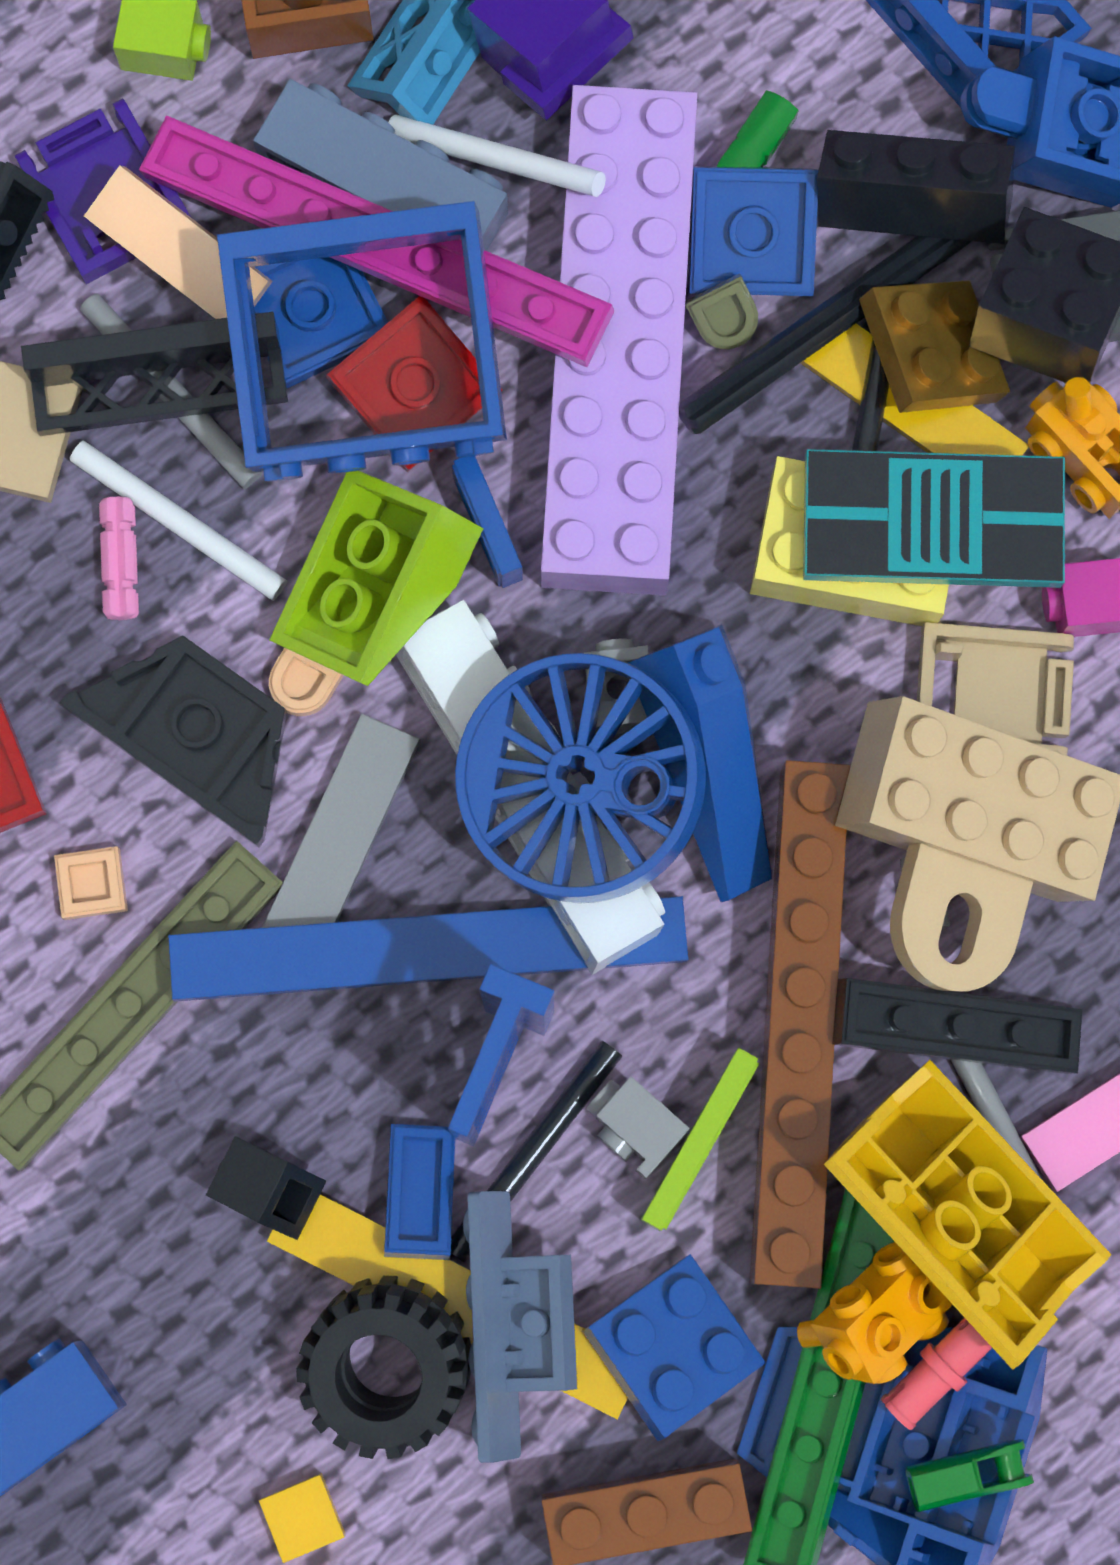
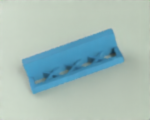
[347,0,480,125]

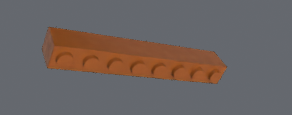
[749,760,850,1289]

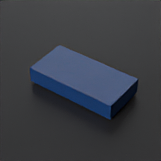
[452,456,523,588]
[384,1124,455,1260]

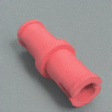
[881,1318,992,1430]

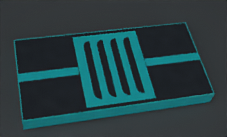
[803,449,1065,588]

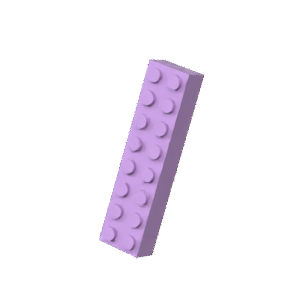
[541,85,698,595]

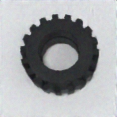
[296,1276,471,1459]

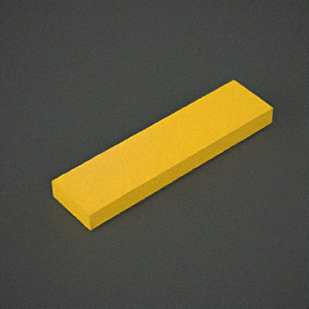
[801,324,1029,456]

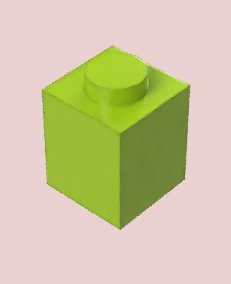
[113,0,211,81]

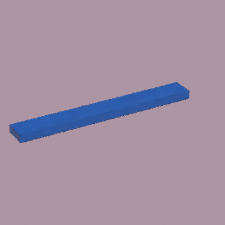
[168,896,689,1002]

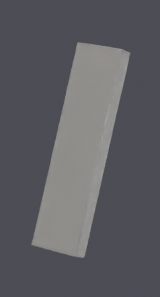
[262,713,420,928]

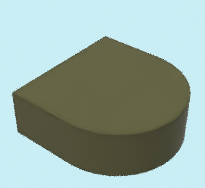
[685,273,758,349]

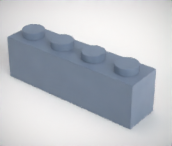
[253,79,508,251]

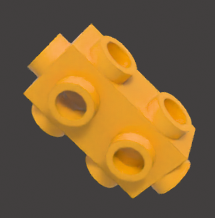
[1025,377,1120,519]
[797,1241,952,1384]

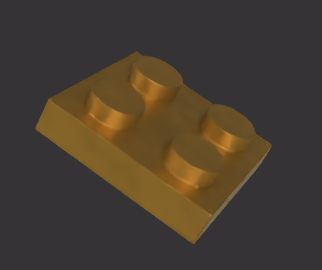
[859,280,1010,413]

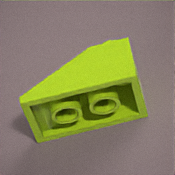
[269,471,484,686]

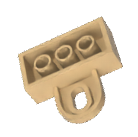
[835,696,1120,992]

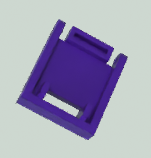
[14,98,191,285]

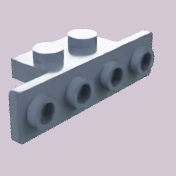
[463,1191,577,1463]

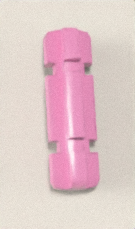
[99,496,139,621]

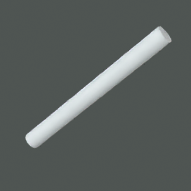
[388,115,606,197]
[70,441,287,601]

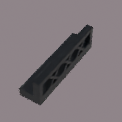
[21,311,288,436]

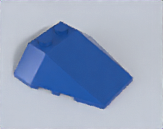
[737,1327,1048,1565]

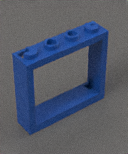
[217,201,507,481]

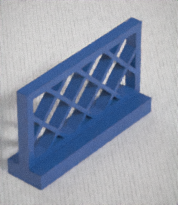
[866,0,1092,108]
[448,964,555,1146]

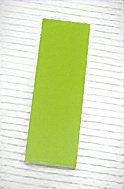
[640,1047,760,1231]

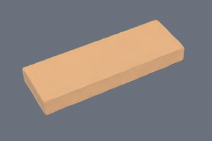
[84,165,273,319]

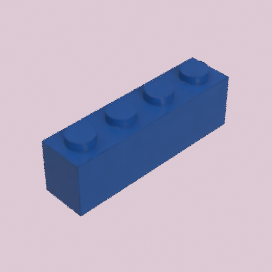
[0,1338,127,1497]

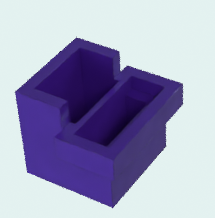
[467,0,634,121]

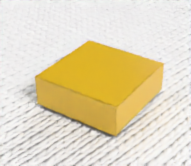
[259,1473,346,1563]

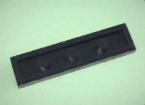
[832,978,1083,1074]

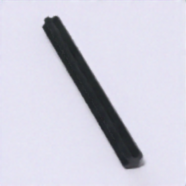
[679,236,972,434]

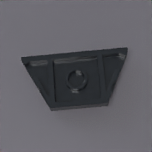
[60,635,287,848]

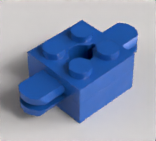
[961,36,1120,208]

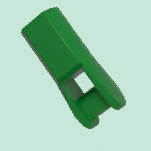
[717,90,799,168]
[905,1439,1034,1512]

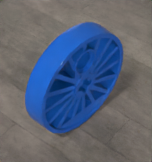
[455,653,706,903]

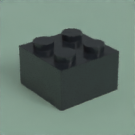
[969,207,1120,384]

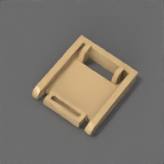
[917,622,1074,755]

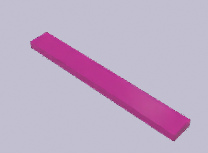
[139,115,614,367]

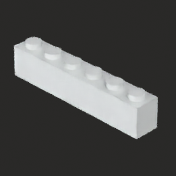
[396,600,665,975]

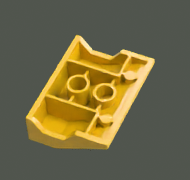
[824,1060,1112,1370]

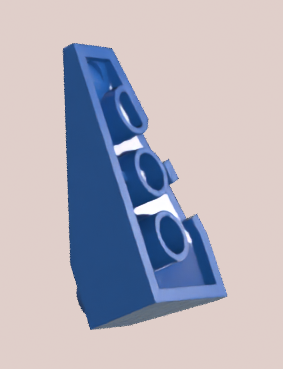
[628,624,772,902]

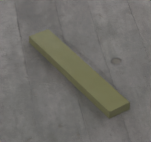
[0,841,283,1171]

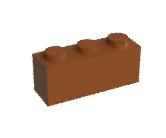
[541,1458,752,1565]

